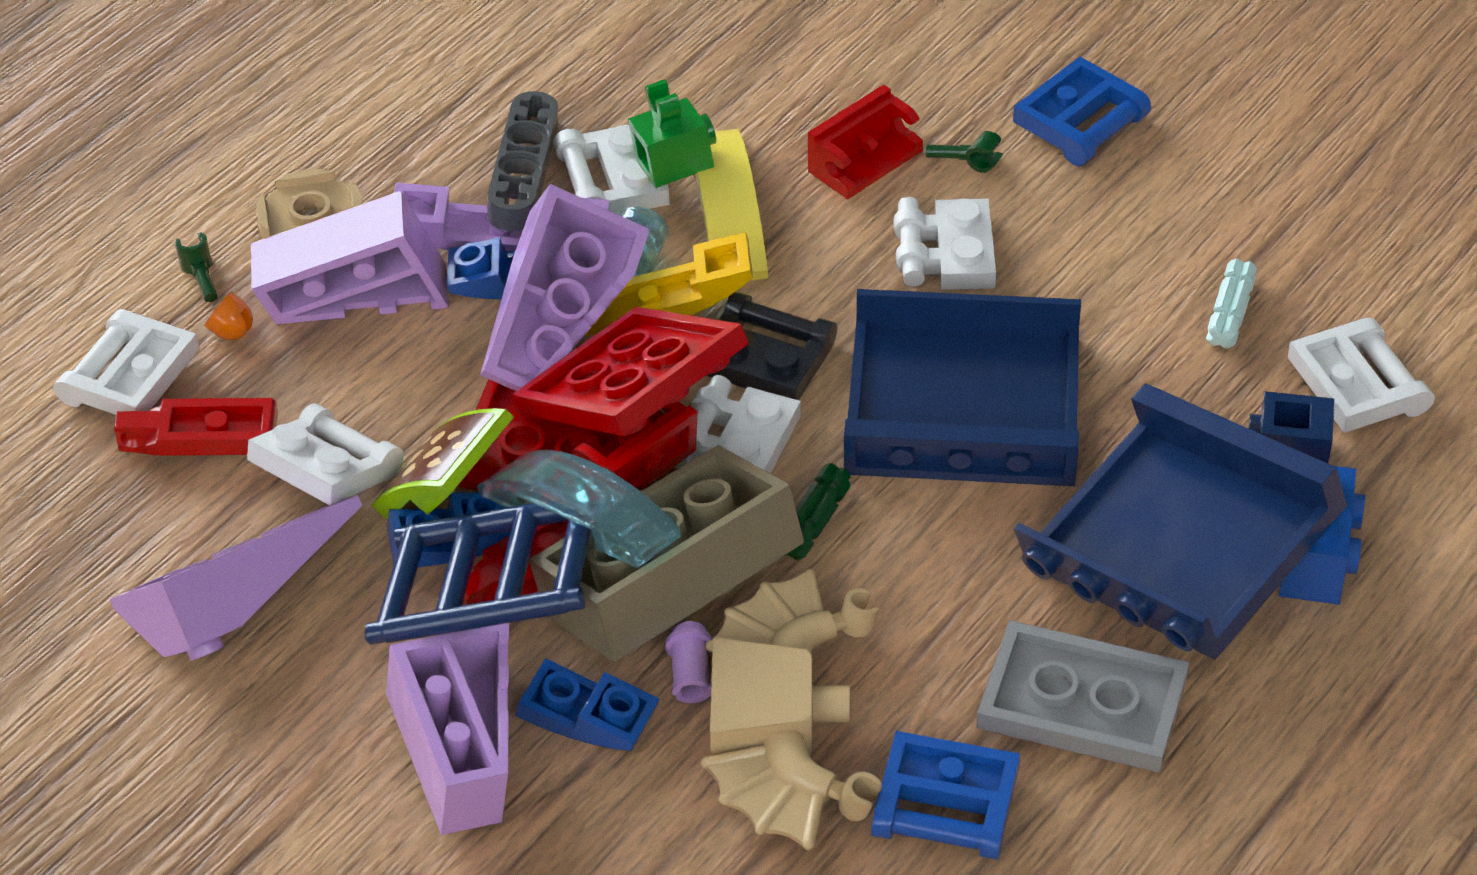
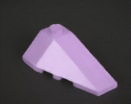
[480,184,650,391]
[110,495,362,661]

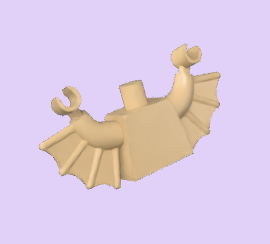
[701,569,882,850]

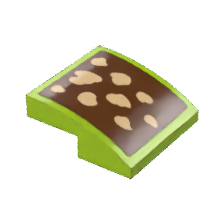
[371,409,514,519]

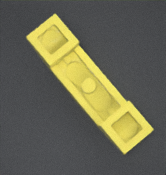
[693,129,768,280]

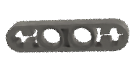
[487,91,558,231]

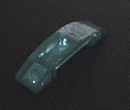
[477,450,681,568]

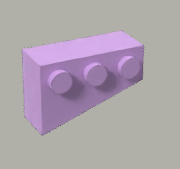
[251,191,449,324]
[386,623,509,835]

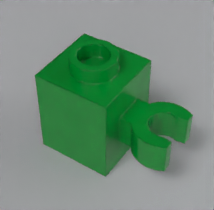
[628,79,717,188]

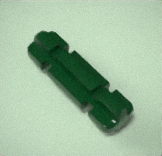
[784,463,851,560]

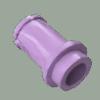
[665,621,712,704]

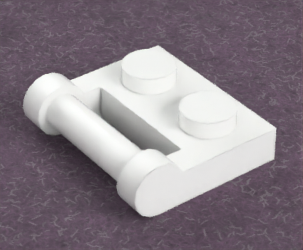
[553,125,670,215]
[53,309,199,415]
[1288,317,1435,433]
[247,403,404,506]

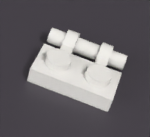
[893,197,996,290]
[675,375,801,474]

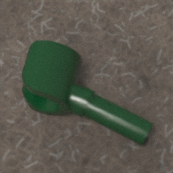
[926,131,1003,173]
[175,232,218,302]

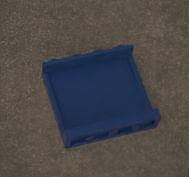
[844,289,1081,487]
[1014,383,1347,660]

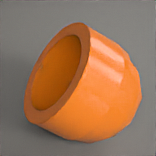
[204,292,253,340]

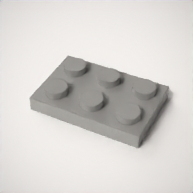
[977,620,1190,773]

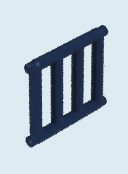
[365,492,606,645]

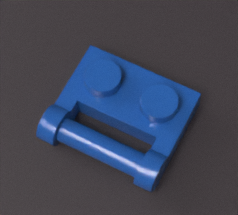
[1013,56,1152,166]
[871,731,1020,860]

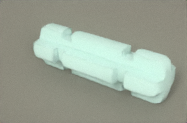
[1206,258,1257,349]

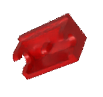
[808,84,923,200]
[568,401,698,509]

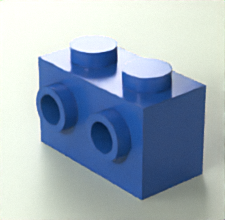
[1279,466,1365,605]

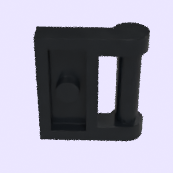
[706,291,838,400]

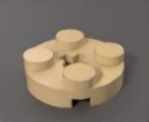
[256,169,363,239]

